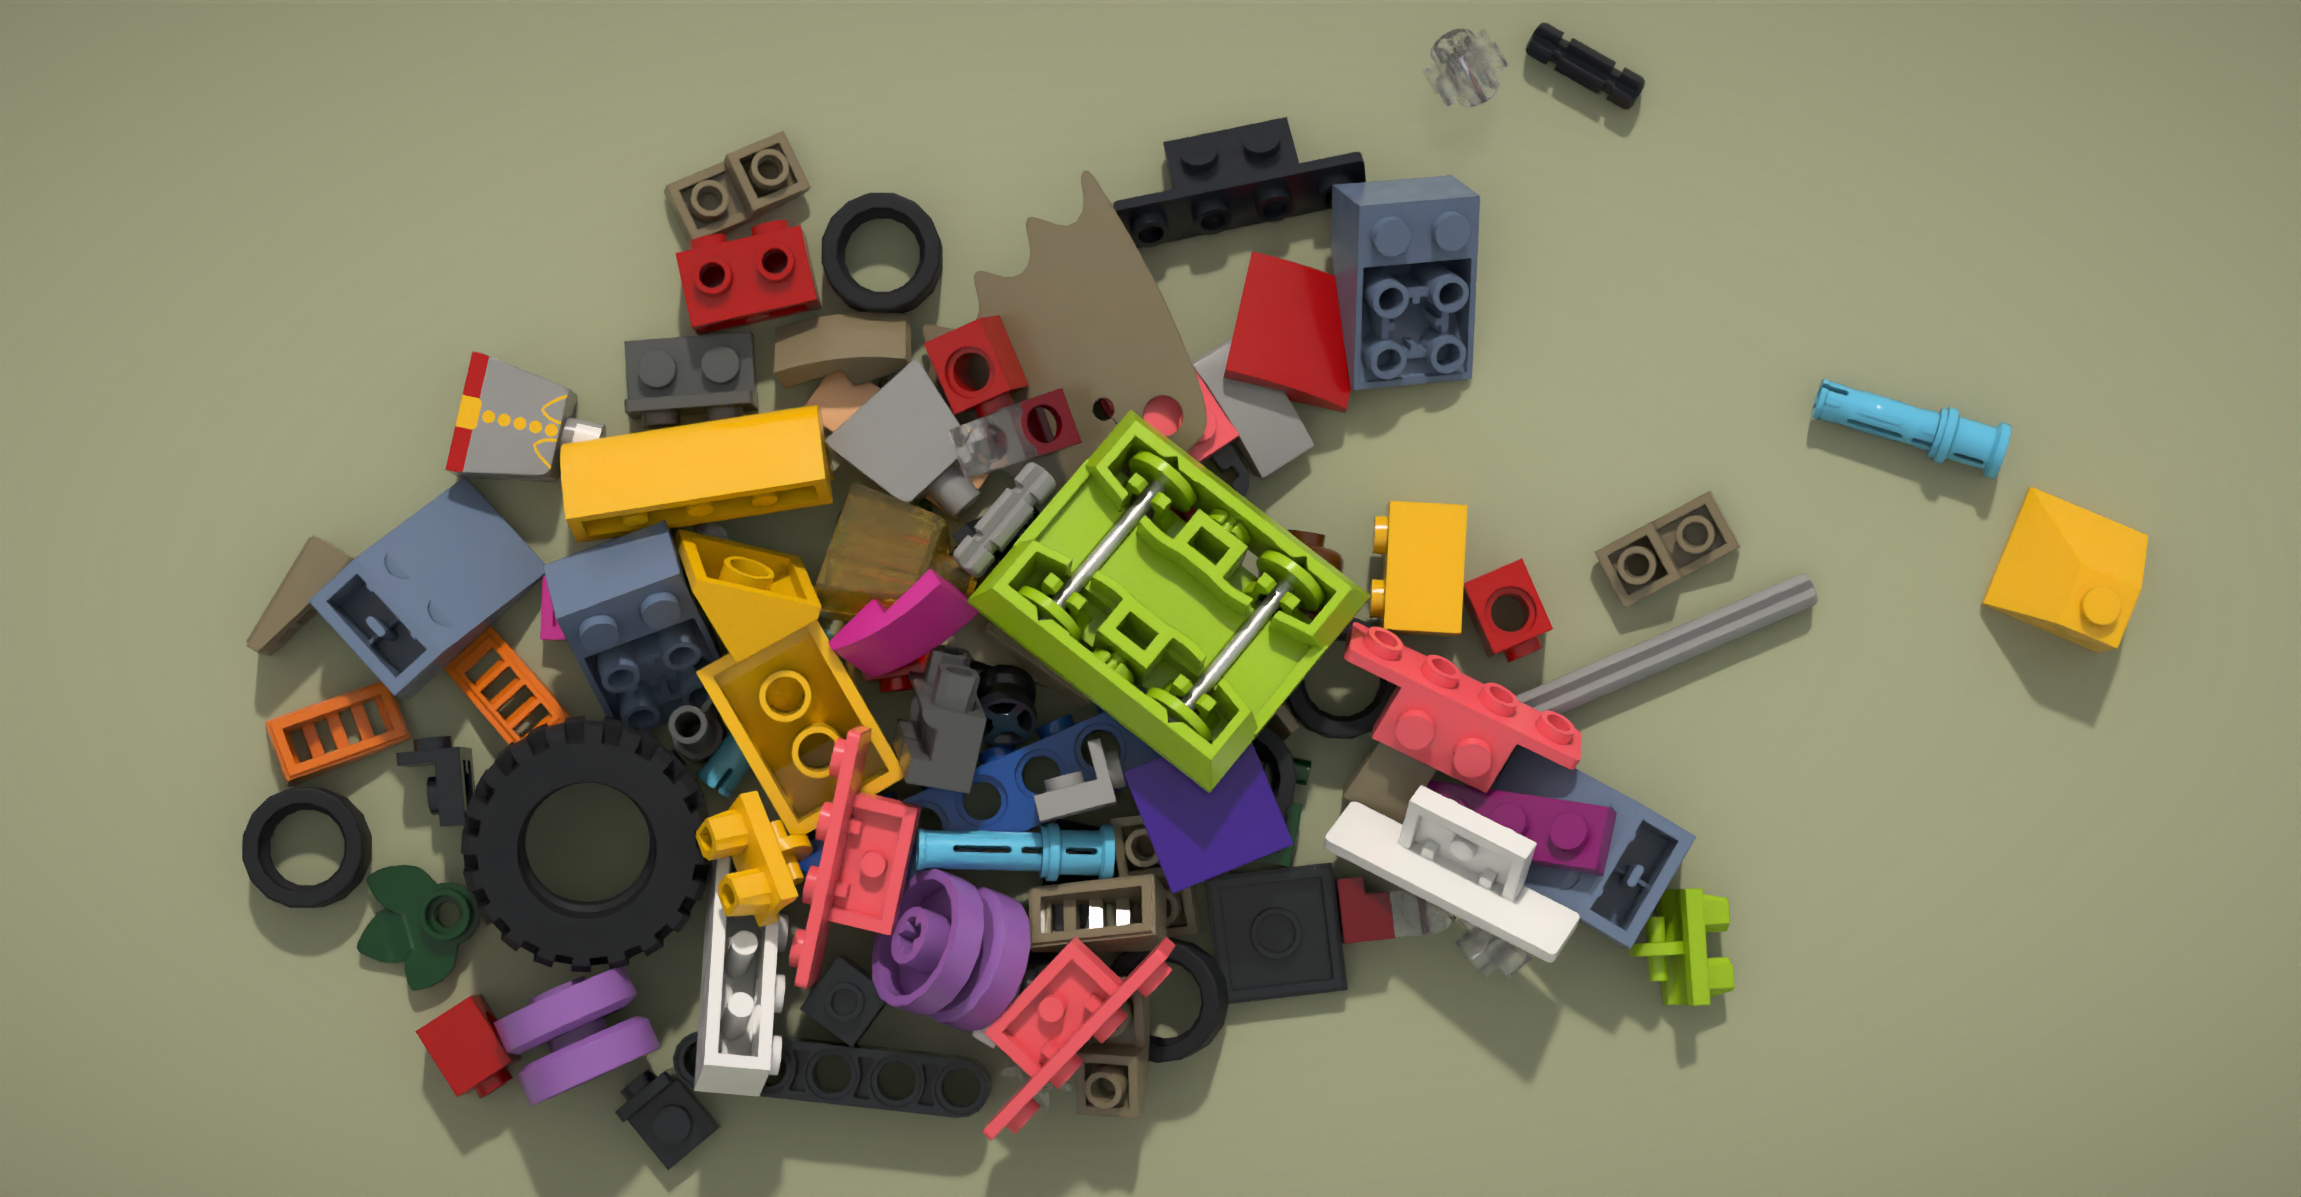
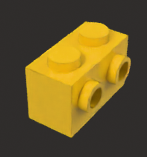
[1369,501,1468,637]

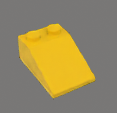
[696,620,904,835]

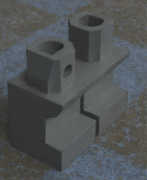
[892,645,987,794]

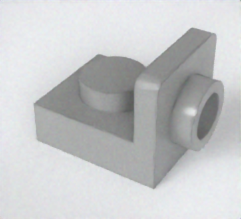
[1034,738,1126,824]

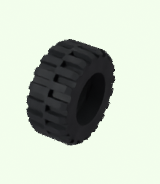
[461,716,712,972]

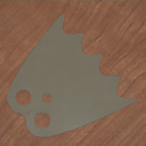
[879,171,1207,506]

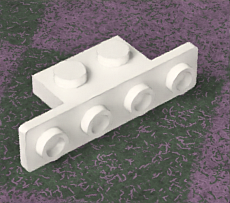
[1323,785,1580,963]

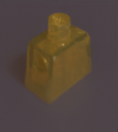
[814,482,978,621]

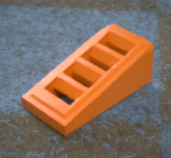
[444,626,575,744]
[265,681,411,788]

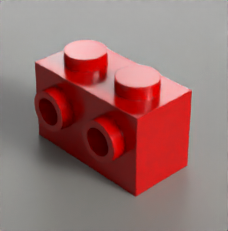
[675,220,822,336]

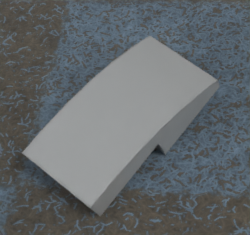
[1192,336,1315,479]

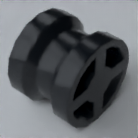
[976,665,1037,747]

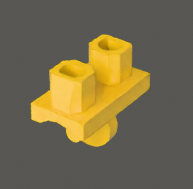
[695,791,813,927]

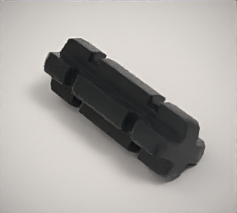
[1526,23,1645,109]

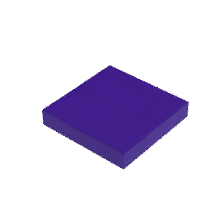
[1123,743,1294,894]

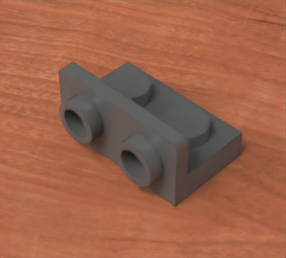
[624,332,759,429]

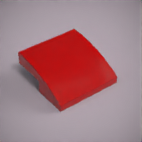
[1223,251,1351,413]

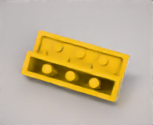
[560,404,835,543]

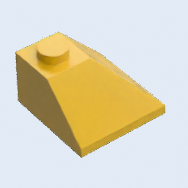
[1981,487,2148,653]

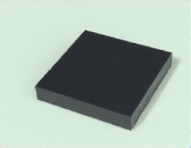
[1205,862,1348,1004]

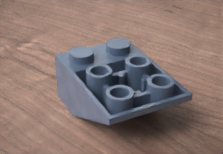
[1331,175,1480,390]
[308,477,545,700]
[543,520,723,731]
[1491,744,1696,949]

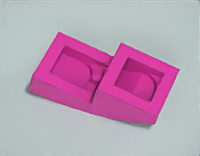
[828,568,979,678]

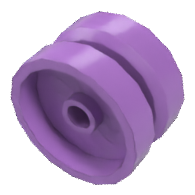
[872,869,1031,1032]
[494,966,661,1107]

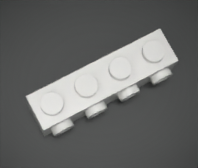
[694,856,789,1097]

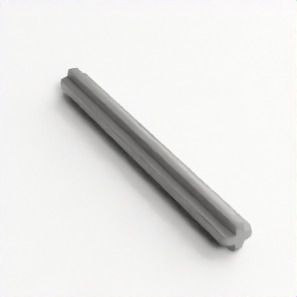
[1516,574,1818,714]

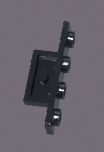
[1113,117,1366,248]

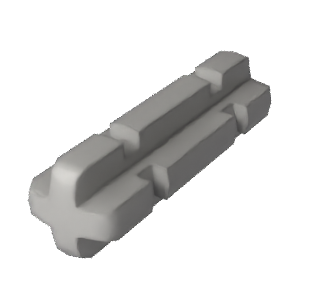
[953,462,1056,578]

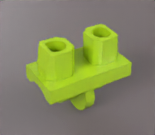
[1629,888,1735,1006]

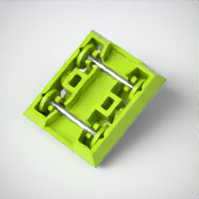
[967,409,1371,794]

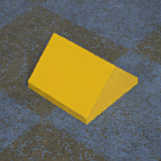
[675,529,822,664]

